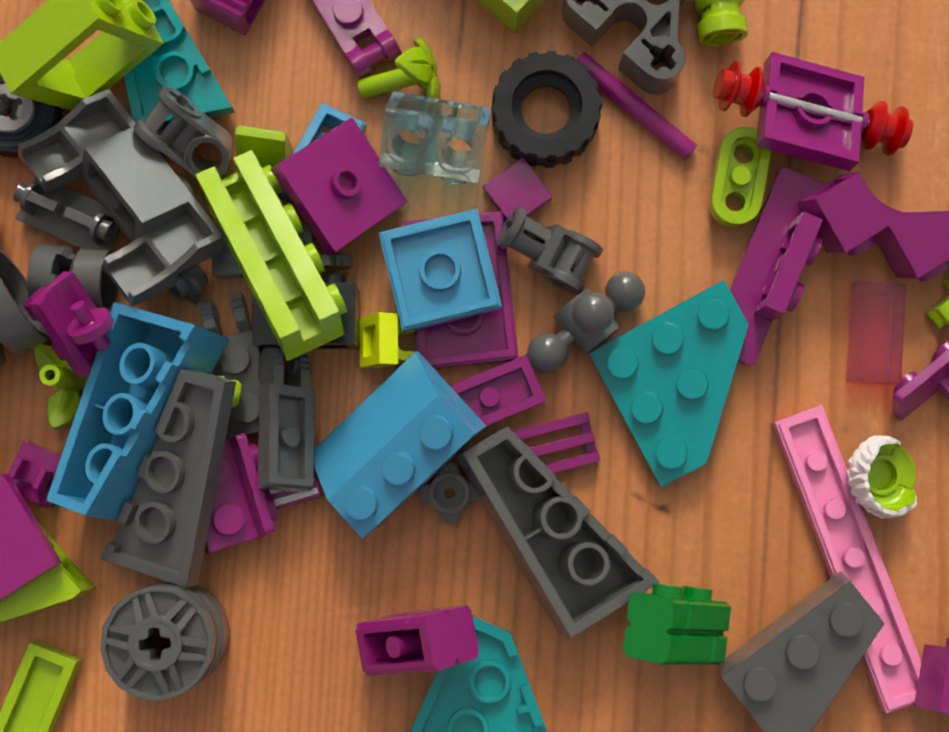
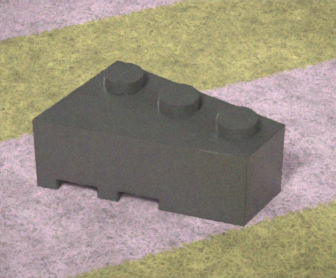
[719,571,885,732]

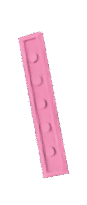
[771,405,922,713]

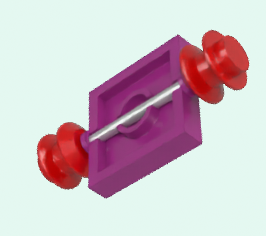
[713,52,913,171]

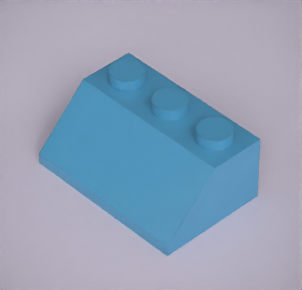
[314,351,487,539]

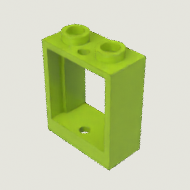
[0,0,164,110]

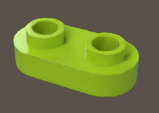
[709,127,771,228]

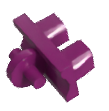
[24,272,114,378]

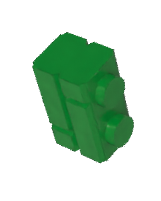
[622,583,731,665]

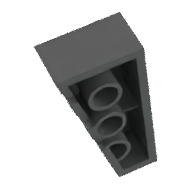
[455,426,660,638]

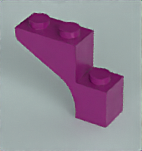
[798,172,949,281]

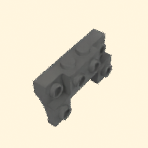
[18,89,225,307]

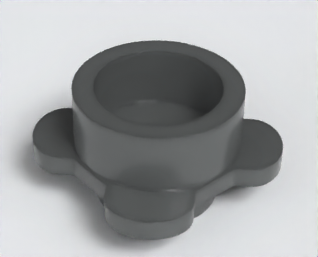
[167,264,208,304]
[419,463,479,524]

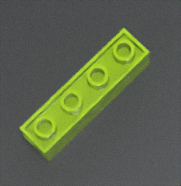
[195,150,347,361]

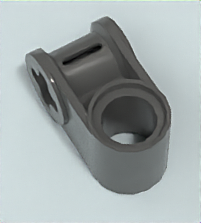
[134,86,234,177]

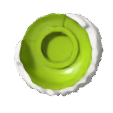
[846,435,917,519]

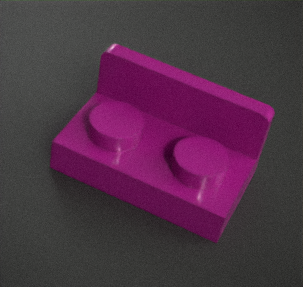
[205,433,278,554]

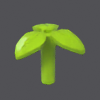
[358,37,441,121]
[34,343,88,429]

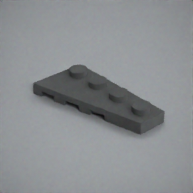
[101,369,236,588]

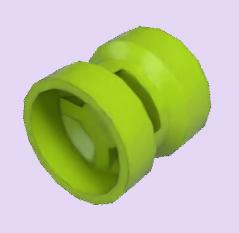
[694,0,748,46]

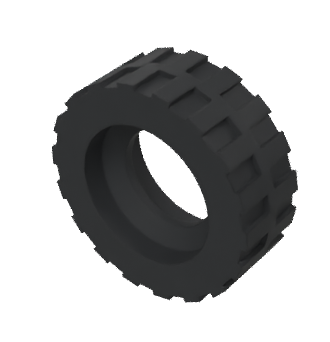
[491,51,602,168]

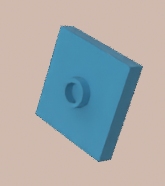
[379,209,502,333]

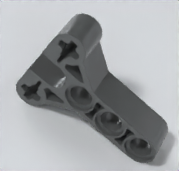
[561,0,687,95]

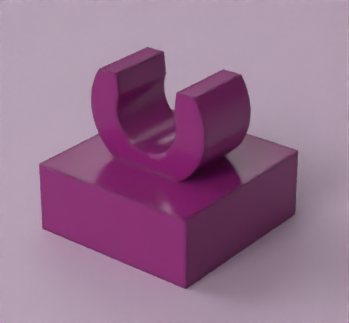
[8,441,61,508]

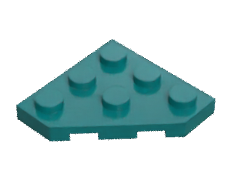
[589,280,749,487]
[410,614,548,732]

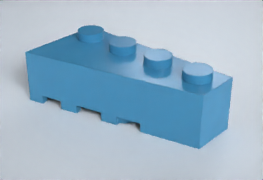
[46,302,230,521]

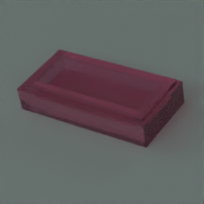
[846,280,906,385]

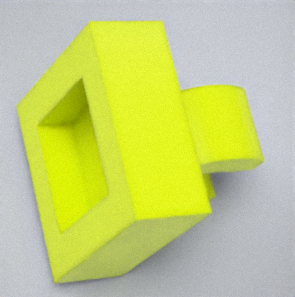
[359,312,415,369]

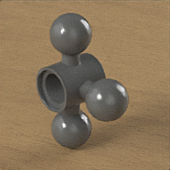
[527,272,645,373]

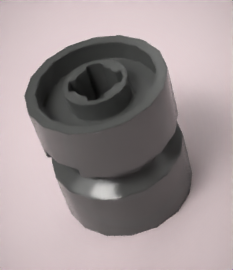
[27,244,118,312]

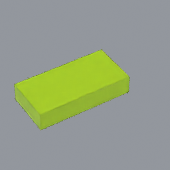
[0,640,83,732]

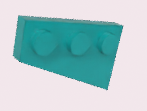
[124,0,236,126]

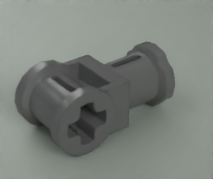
[496,206,603,295]

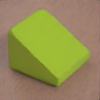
[235,126,293,168]

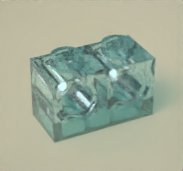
[379,91,492,184]

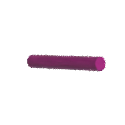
[576,52,698,160]

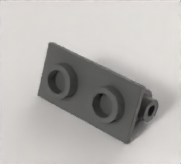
[14,179,121,250]

